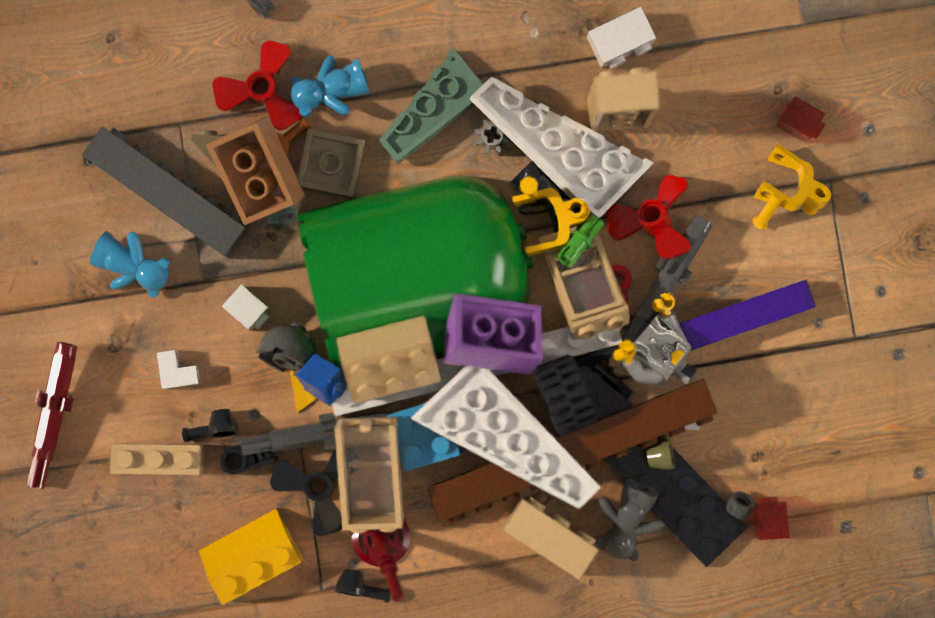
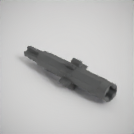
[622,215,713,343]
[240,411,387,456]

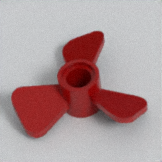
[212,41,301,130]
[606,175,691,260]

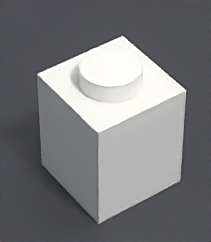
[222,284,270,331]

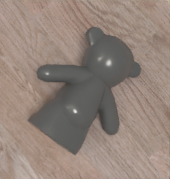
[595,479,664,561]

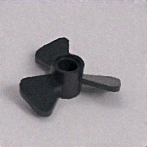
[270,447,361,536]

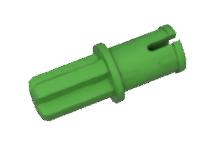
[557,214,604,267]

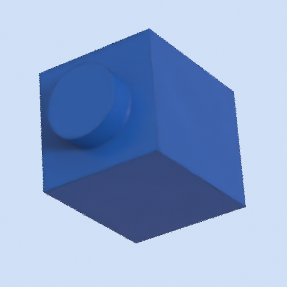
[296,354,348,406]

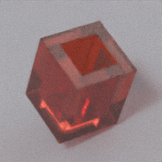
[776,96,826,143]
[753,496,790,541]

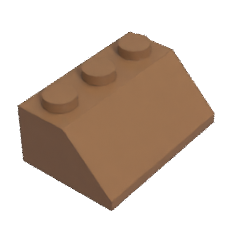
[206,116,305,225]

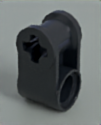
[220,445,280,474]

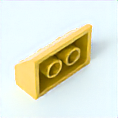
[199,508,304,605]

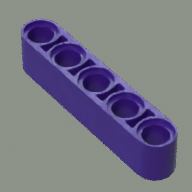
[679,279,816,351]

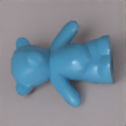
[291,56,370,117]
[89,231,170,298]

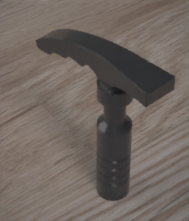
[574,348,633,399]

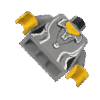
[613,293,697,387]

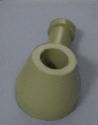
[647,433,675,470]

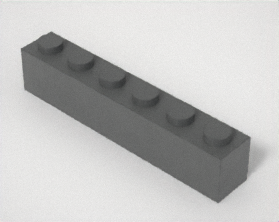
[82,127,249,258]

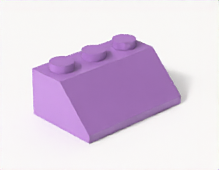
[444,294,543,374]

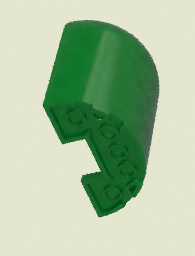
[297,175,534,378]

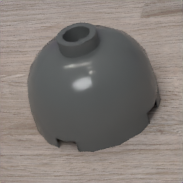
[256,323,317,376]

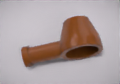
[276,117,312,157]

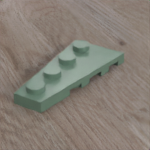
[379,48,483,165]

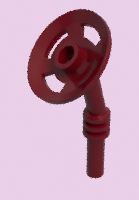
[352,519,410,601]

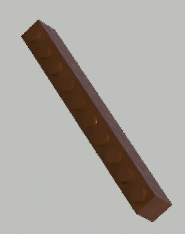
[427,378,718,524]

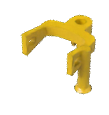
[752,143,831,230]
[512,177,590,257]

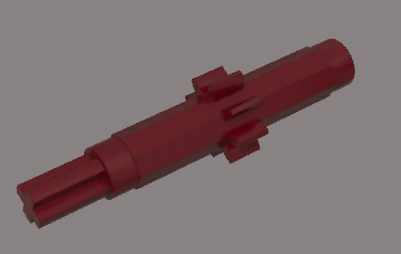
[27,342,78,489]

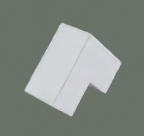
[157,350,201,389]

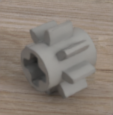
[475,119,510,155]

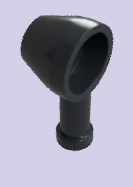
[182,409,238,443]
[335,569,391,603]

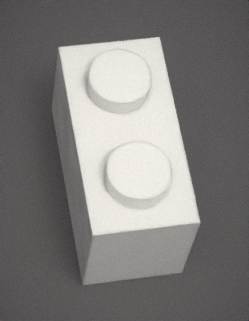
[587,7,656,69]

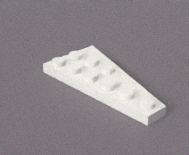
[470,77,654,218]
[411,366,601,509]

